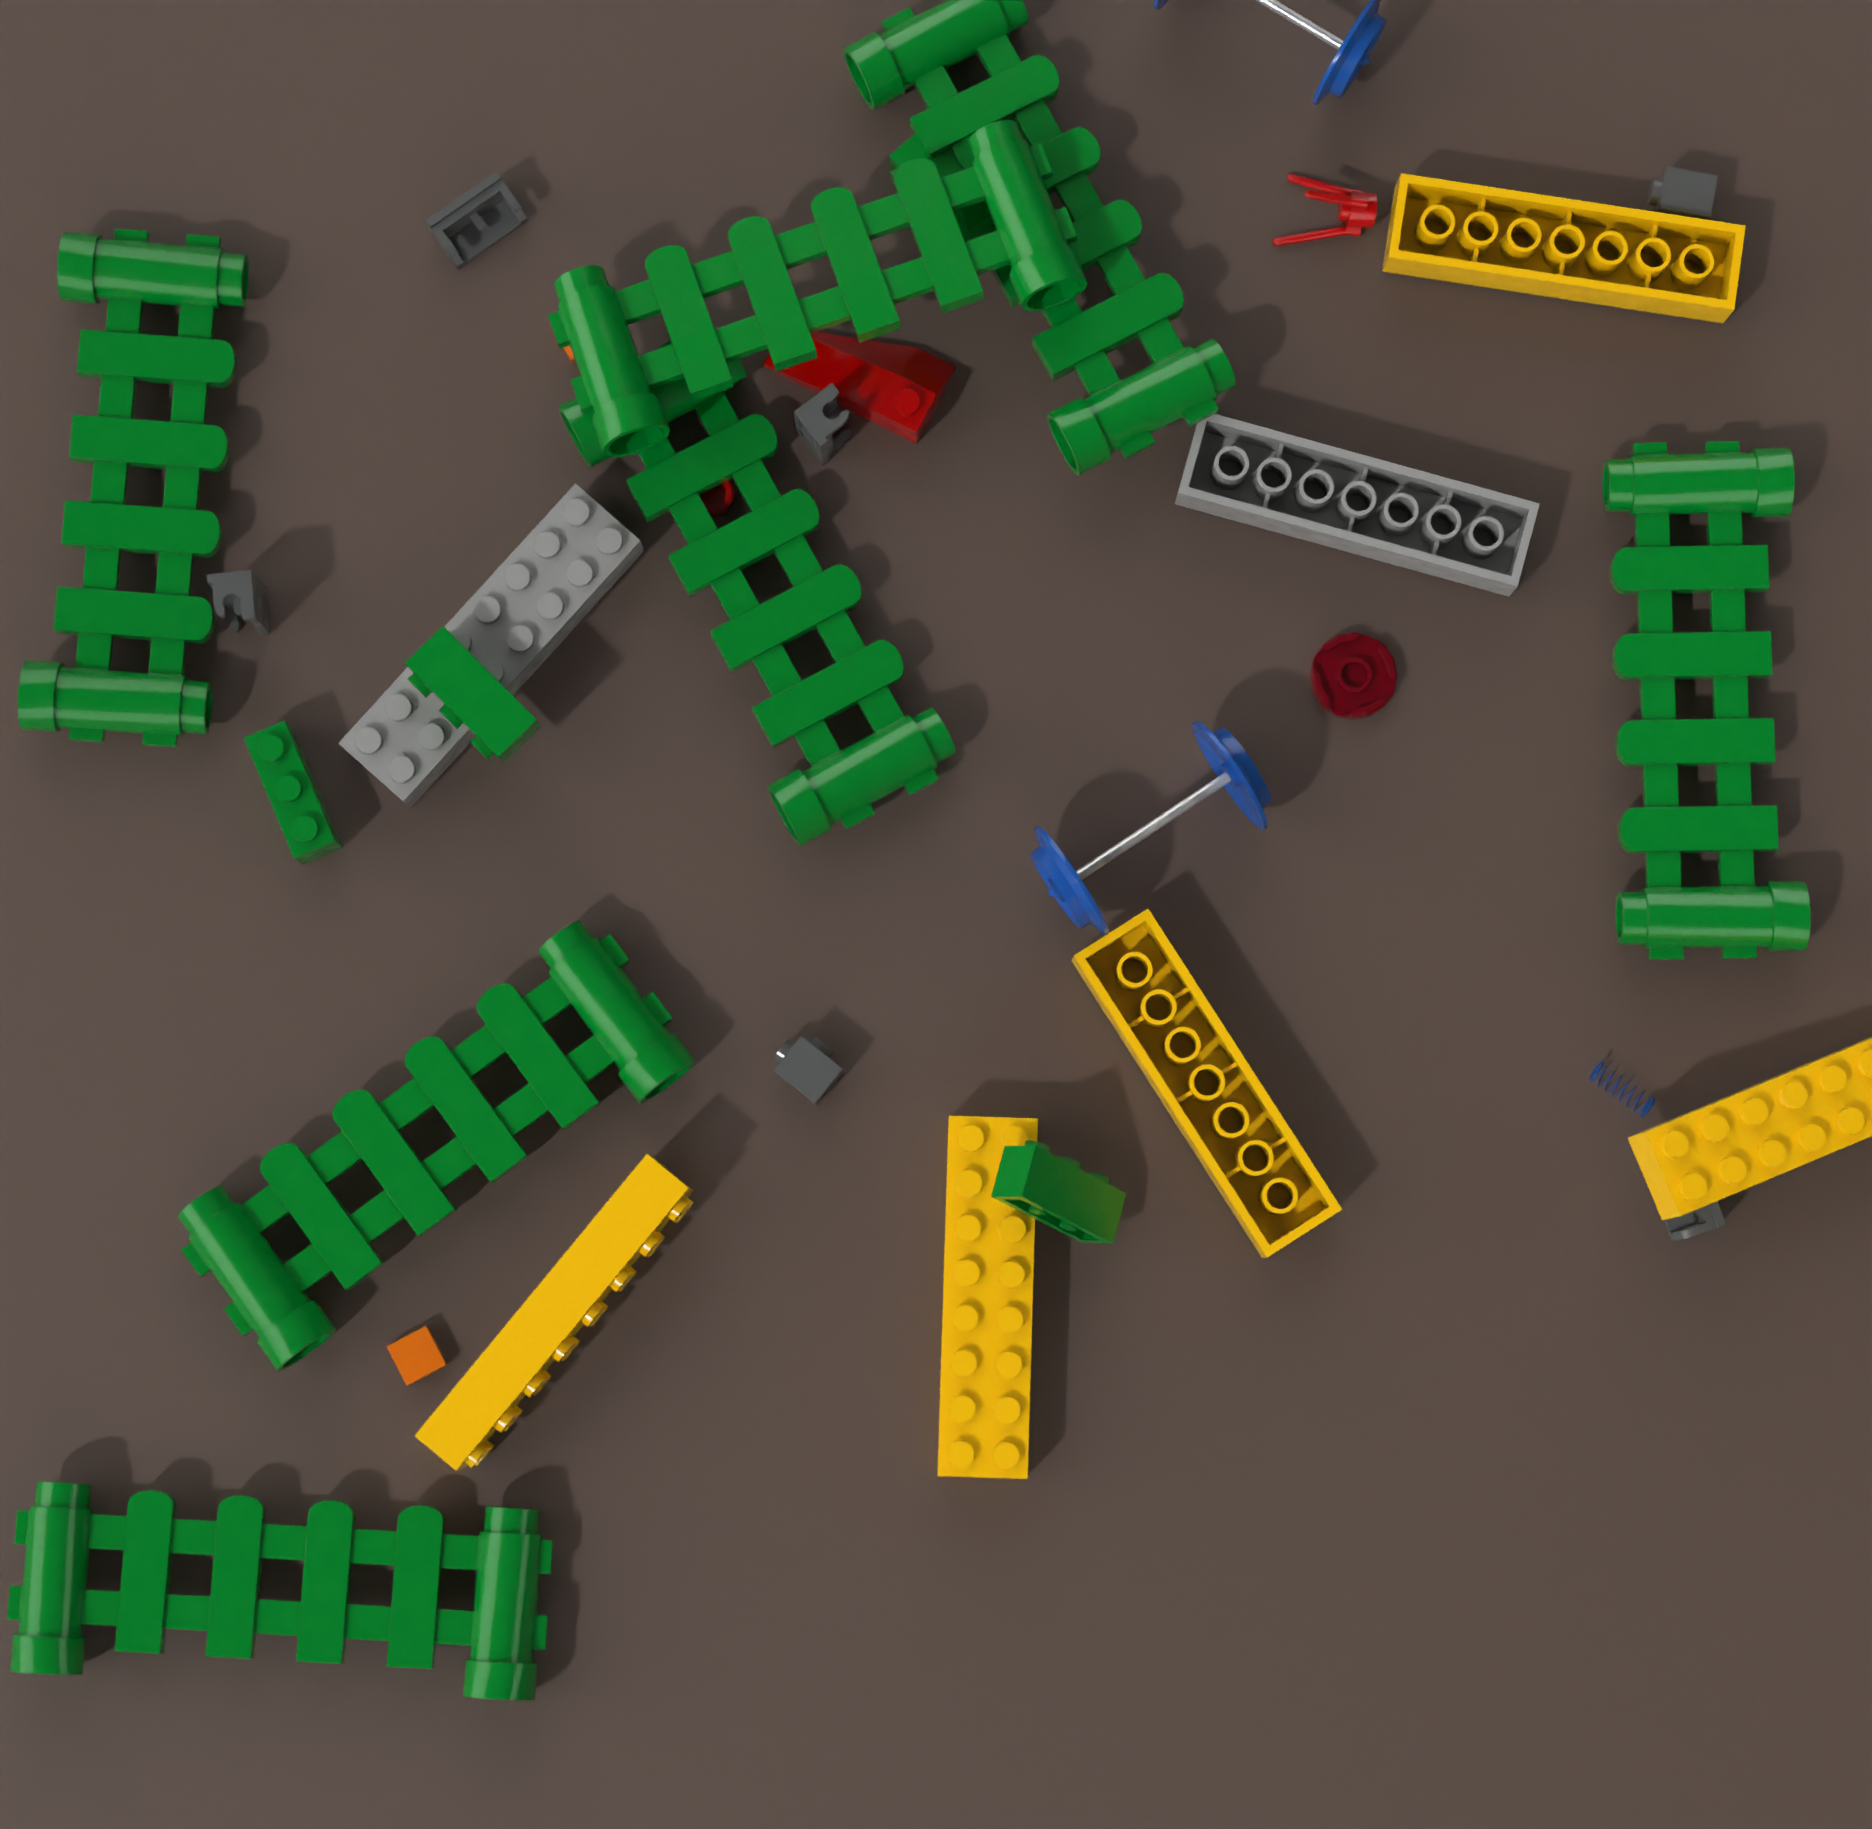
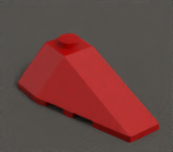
[763,332,956,444]

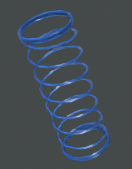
[1589,1061,1656,1118]

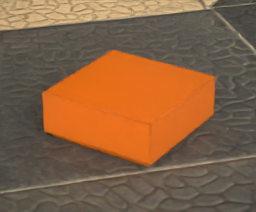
[386,1325,448,1386]

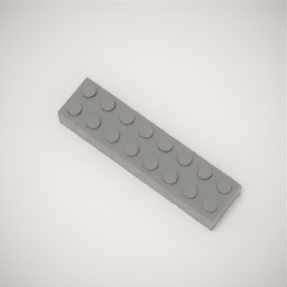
[1174,414,1540,597]
[338,483,644,808]

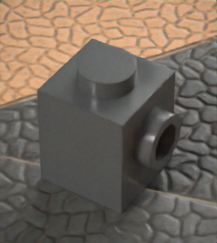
[1647,166,1718,220]
[773,1036,843,1105]

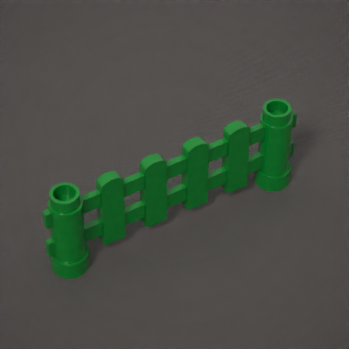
[843,0,1236,476]
[548,120,1088,458]
[18,228,249,748]
[558,340,956,847]
[1602,441,1811,960]
[178,920,696,1372]
[7,1481,554,1701]

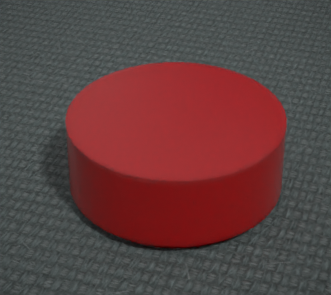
[700,480,735,517]

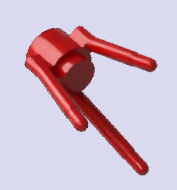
[1272,174,1377,246]

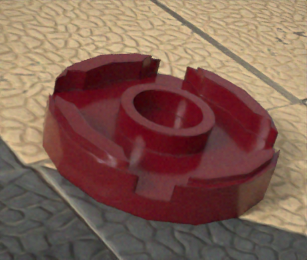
[1309,632,1398,720]

